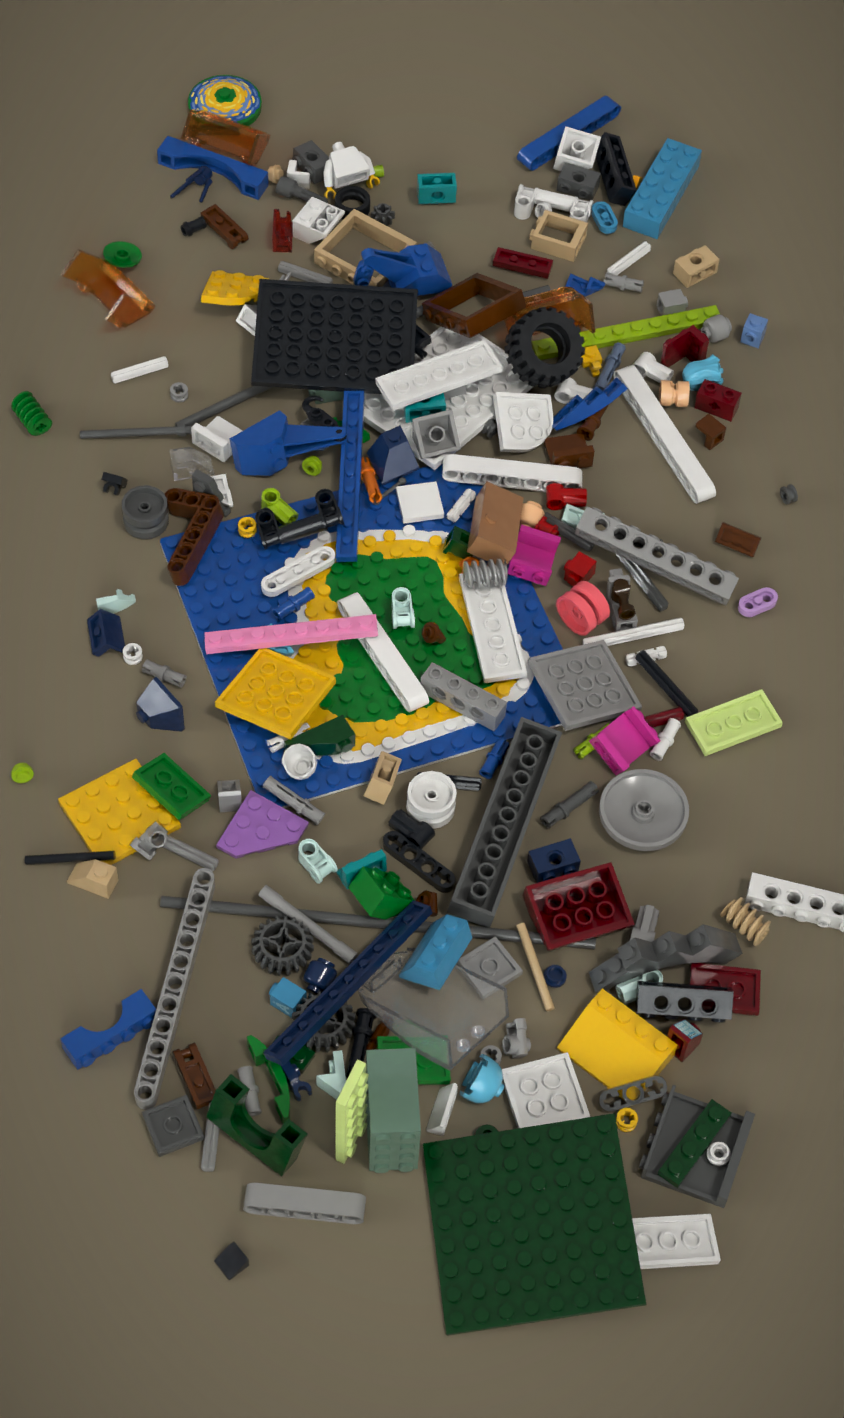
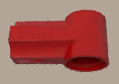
[546,483,587,510]

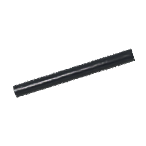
[25,851,116,865]

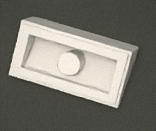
[426,1083,458,1136]

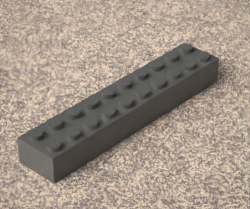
[447,717,562,928]

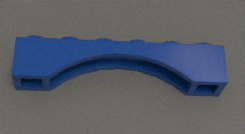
[157,136,269,200]

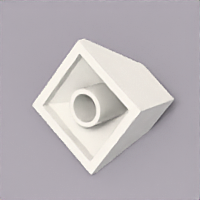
[553,126,601,171]

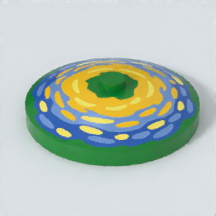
[188,75,262,130]

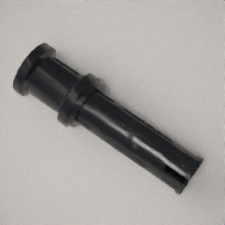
[346,1008,377,1079]

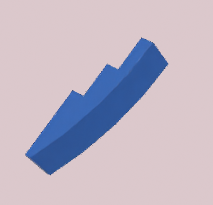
[552,377,628,431]

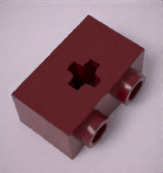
[694,379,742,422]

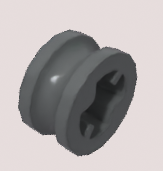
[481,418,498,439]
[780,484,798,504]

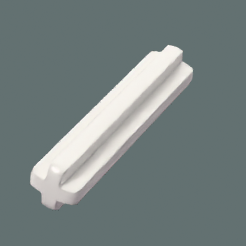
[607,241,651,276]
[111,356,168,384]

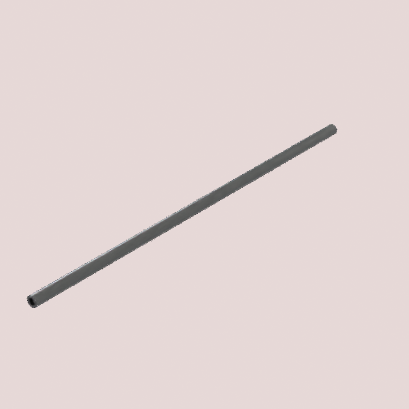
[160,896,596,949]

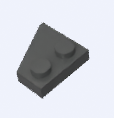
[192,469,231,517]

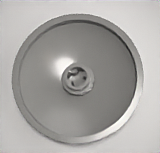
[599,769,689,851]

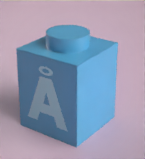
[269,977,307,1018]

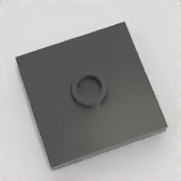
[142,1095,205,1157]

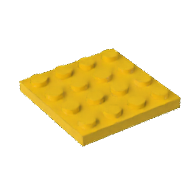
[215,648,336,740]
[58,759,181,865]

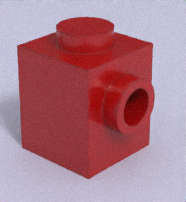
[563,551,597,586]

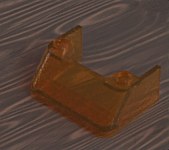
[181,109,271,166]
[61,249,156,328]
[504,287,596,335]

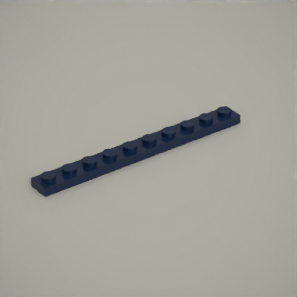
[263,900,433,1066]

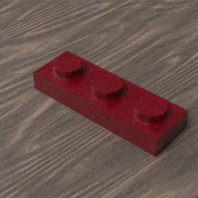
[493,247,553,279]

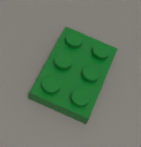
[132,753,211,820]
[376,1036,451,1085]

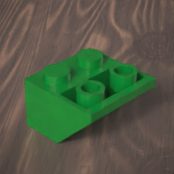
[348,866,415,920]

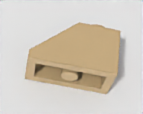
[364,751,402,805]
[67,859,118,899]

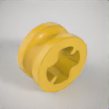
[238,517,257,538]
[616,1108,638,1132]

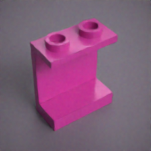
[507,524,561,586]
[589,706,661,776]

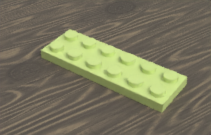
[336,1060,369,1164]

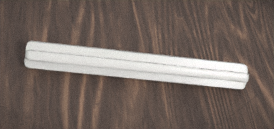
[583,618,685,646]

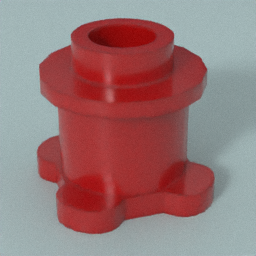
[534,516,559,536]

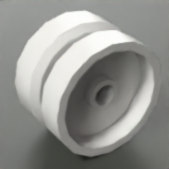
[406,771,457,829]

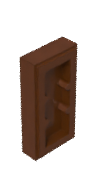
[715,522,762,557]

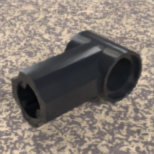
[388,809,435,849]

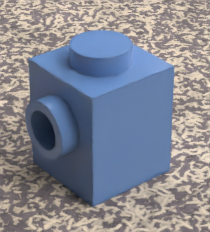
[740,313,768,349]

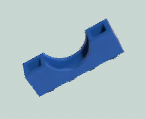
[60,989,156,1070]

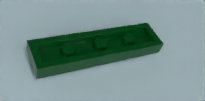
[657,1099,732,1189]

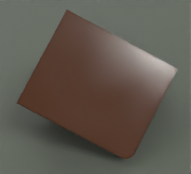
[695,414,726,450]

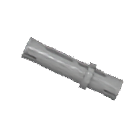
[262,775,326,825]

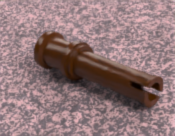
[577,404,609,441]

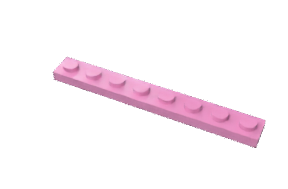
[205,614,378,654]

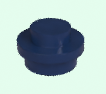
[543,965,567,988]

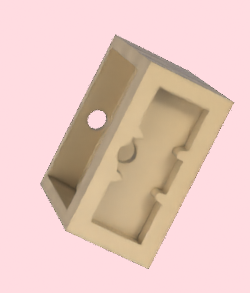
[529,210,588,262]

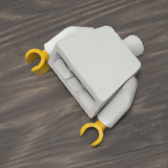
[323,142,380,199]

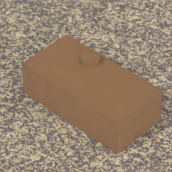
[467,481,524,564]

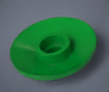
[103,241,142,268]

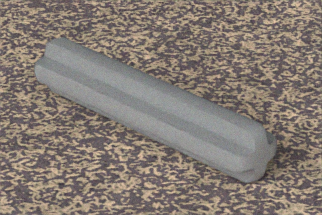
[278,261,333,284]
[162,834,219,871]
[201,1102,220,1172]

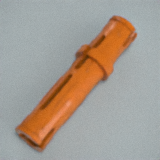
[361,457,382,503]

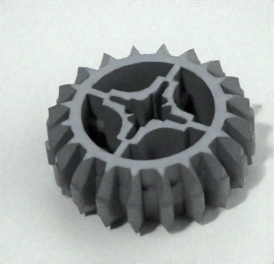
[251,915,314,976]
[292,990,355,1053]

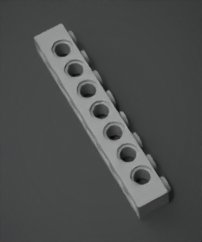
[575,507,739,606]

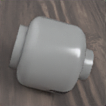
[701,314,732,343]

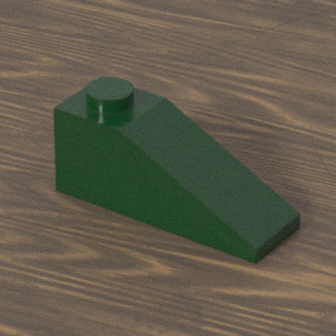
[284,715,355,756]

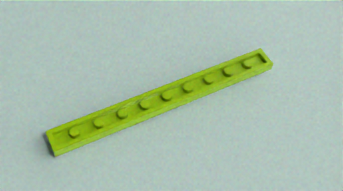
[531,305,720,360]

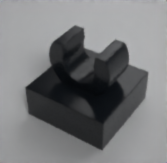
[101,472,128,496]

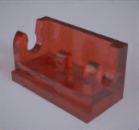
[272,209,293,253]

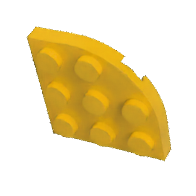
[201,270,269,306]

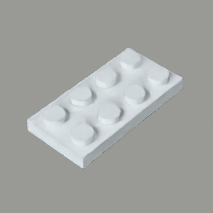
[632,1214,721,1269]

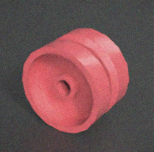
[556,581,610,636]

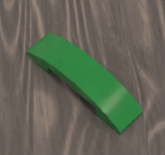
[247,1035,290,1124]

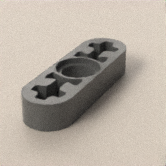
[599,1075,667,1111]

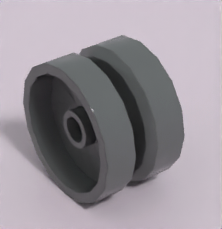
[122,485,169,539]

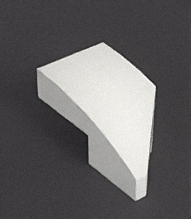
[210,474,233,508]

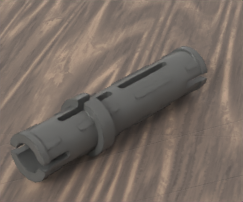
[540,781,599,829]

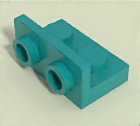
[337,849,387,890]

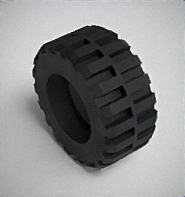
[505,307,585,388]

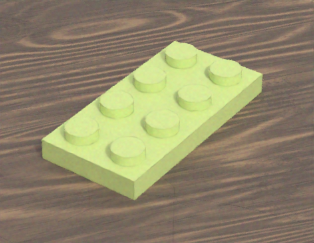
[685,689,783,756]

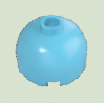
[460,1054,504,1103]

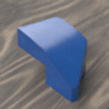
[563,274,605,298]

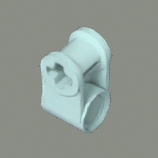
[391,587,415,629]
[298,839,338,884]

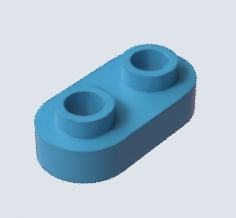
[591,201,618,234]

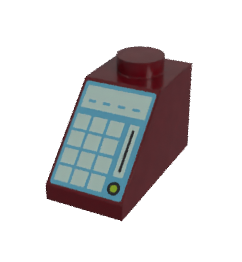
[667,1019,703,1062]

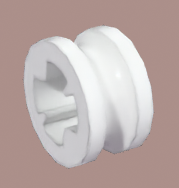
[123,643,143,665]

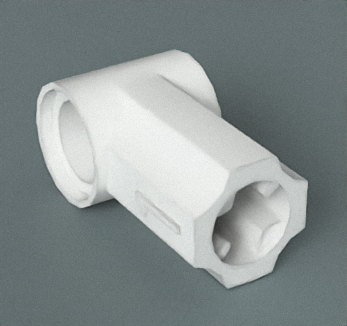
[633,352,674,383]
[554,377,593,404]

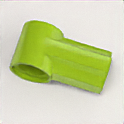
[261,488,299,525]

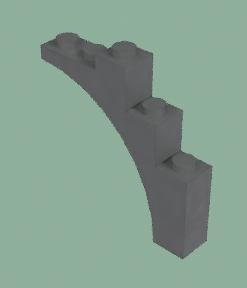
[589,924,743,993]

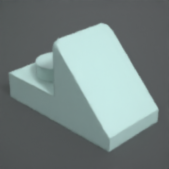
[316,1050,346,1100]

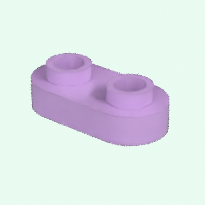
[738,587,778,617]

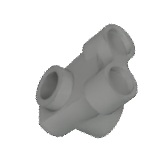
[130,821,168,860]
[502,1018,531,1059]

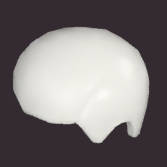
[282,743,317,780]

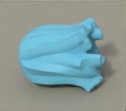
[682,354,724,391]

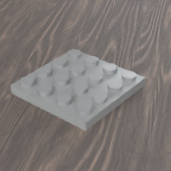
[528,640,642,731]

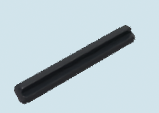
[635,650,698,717]

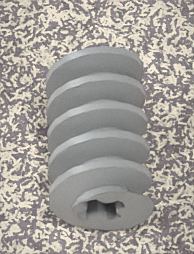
[463,558,508,588]

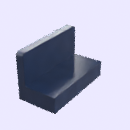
[87,609,125,657]

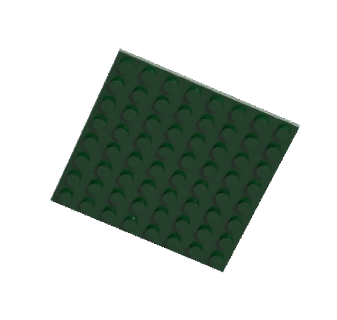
[423,1113,647,1336]

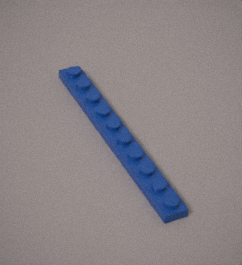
[336,391,365,562]

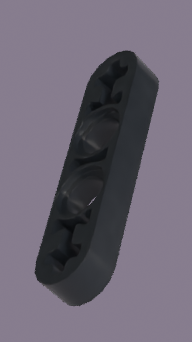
[383,831,456,893]

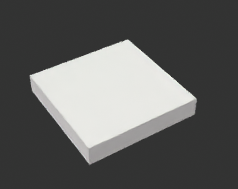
[396,481,444,524]

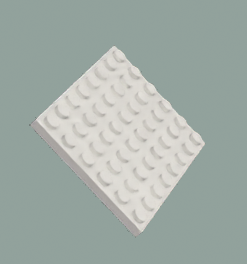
[364,327,533,470]

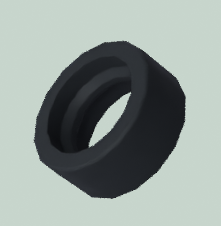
[335,186,370,219]

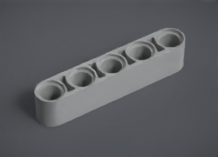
[243,1183,366,1224]

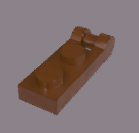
[200,204,249,249]
[172,1042,216,1109]

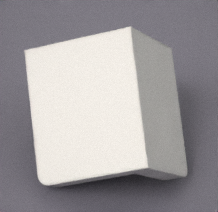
[287,160,311,189]

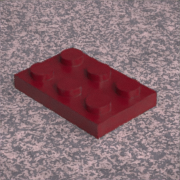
[688,963,761,1016]

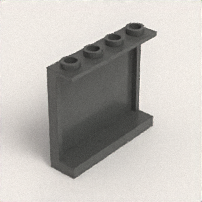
[639,1085,755,1208]

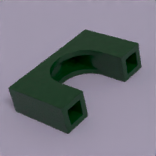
[206,1074,308,1177]

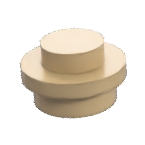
[268,165,284,184]

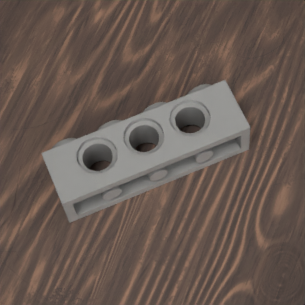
[420,662,507,731]

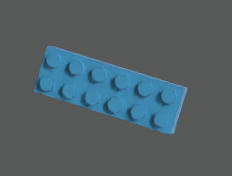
[623,138,702,239]

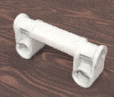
[514,184,594,222]

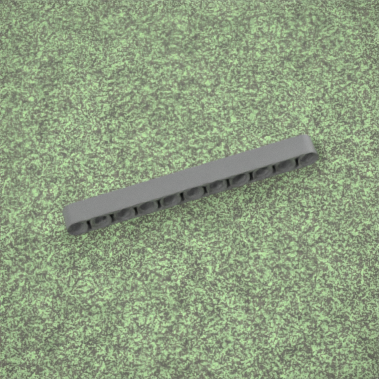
[134,868,215,1110]

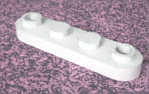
[261,546,335,597]

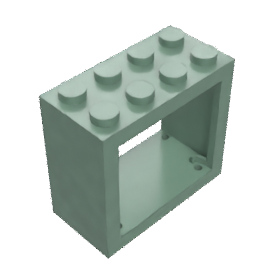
[366,1048,421,1173]

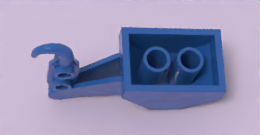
[353,243,452,296]

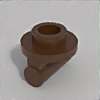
[422,622,446,644]
[416,890,438,917]

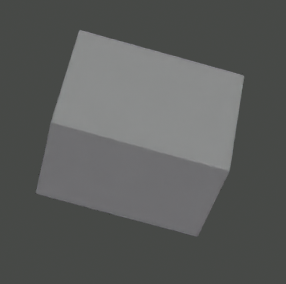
[412,409,461,459]

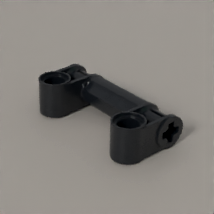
[255,489,344,550]

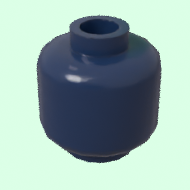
[303,958,337,994]

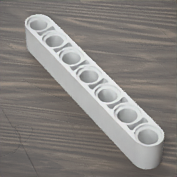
[442,454,582,492]
[337,592,429,713]

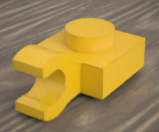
[581,345,602,377]

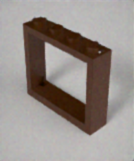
[422,273,526,338]

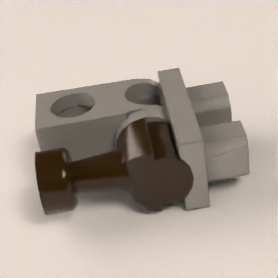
[605,568,638,631]

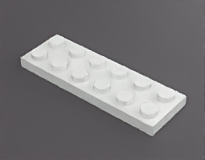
[375,339,503,411]
[459,573,527,683]

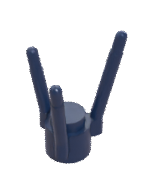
[170,166,213,203]

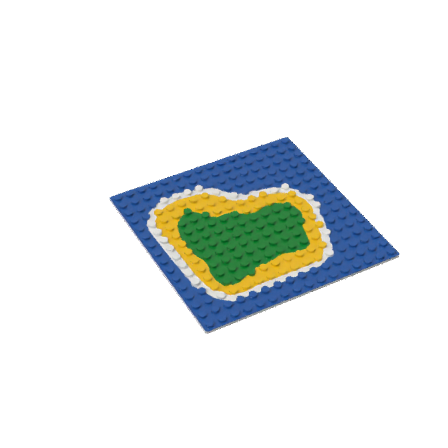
[160,455,563,808]

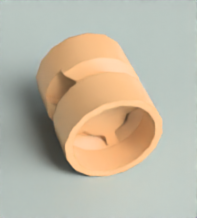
[659,380,690,407]

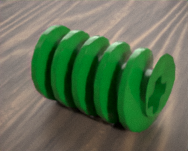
[11,391,52,436]

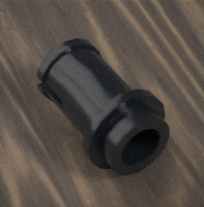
[181,217,206,236]

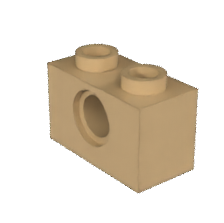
[673,245,720,288]

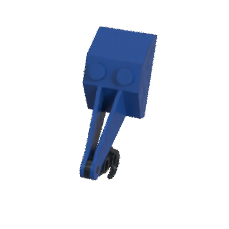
[229,396,347,476]

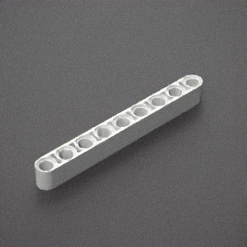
[613,365,716,504]

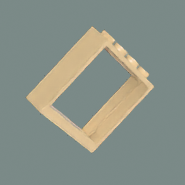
[314,209,417,287]

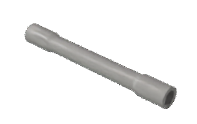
[258,885,358,964]

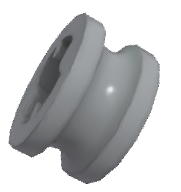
[170,382,188,403]
[480,1045,502,1065]

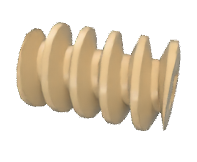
[720,897,771,946]

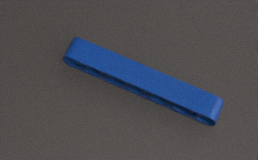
[517,95,621,171]

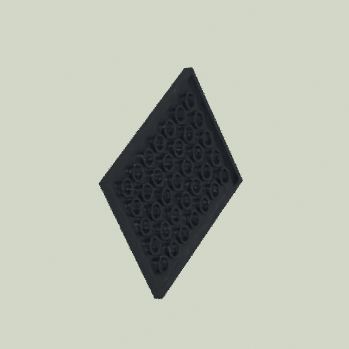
[251,279,418,394]

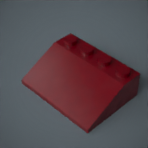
[522,862,635,951]

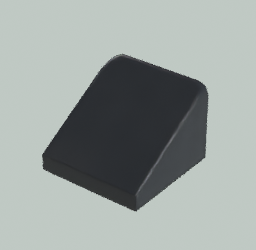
[214,1242,249,1281]

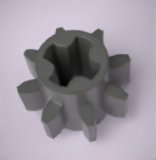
[371,203,395,226]

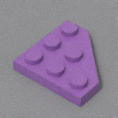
[216,790,309,858]

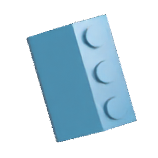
[399,914,472,990]

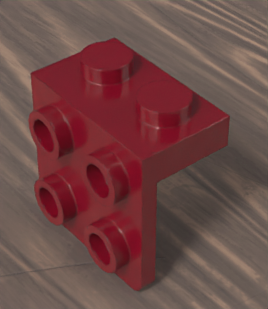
[661,325,709,367]

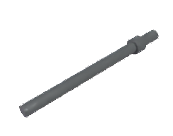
[80,424,202,439]

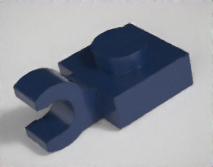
[280,1061,312,1101]

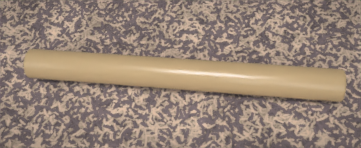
[516,923,555,1011]

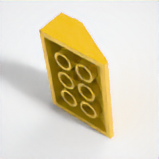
[557,988,678,1102]

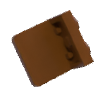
[544,433,595,469]

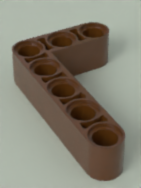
[164,488,224,586]

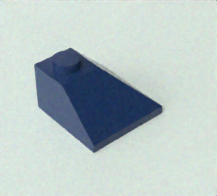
[367,425,420,486]
[136,677,185,732]

